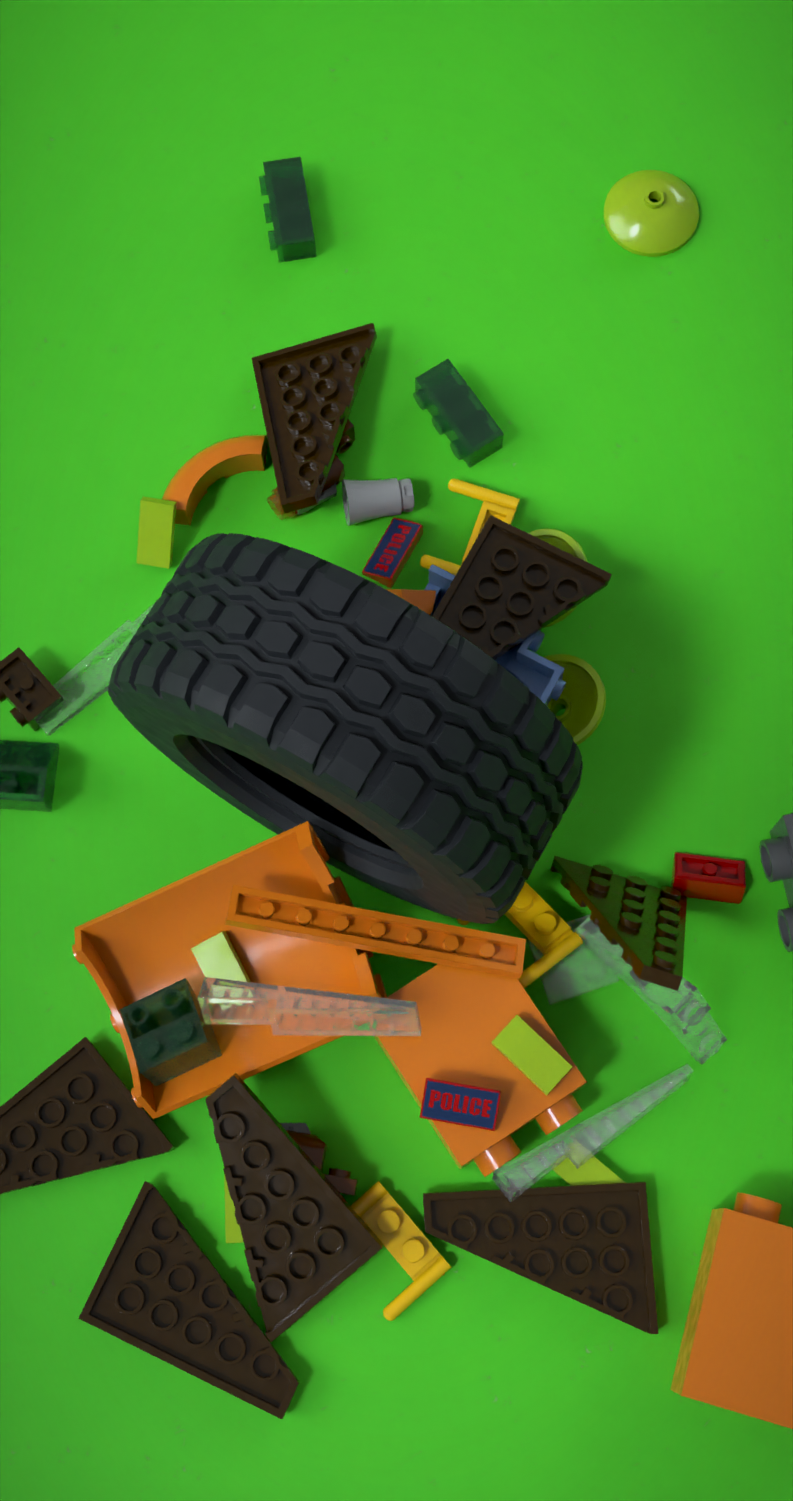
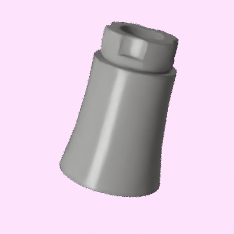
[342,478,414,526]

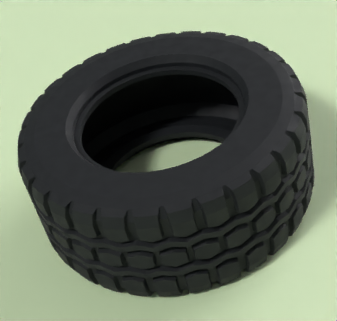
[108,533,583,924]

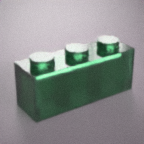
[259,157,316,263]
[413,359,504,468]

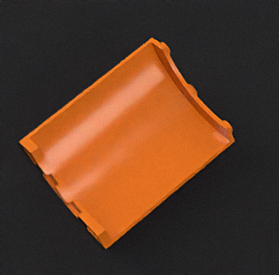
[72,821,392,1119]

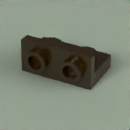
[0,647,64,731]

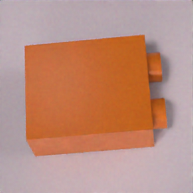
[367,964,587,1177]
[670,1192,793,1429]

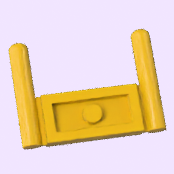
[420,478,520,576]
[456,881,583,988]
[351,1181,452,1321]

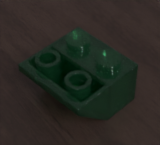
[0,740,60,812]
[120,978,222,1086]

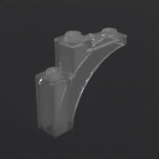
[575,916,727,1065]

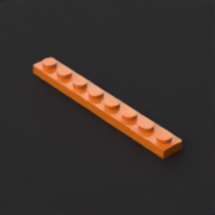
[225,885,526,979]

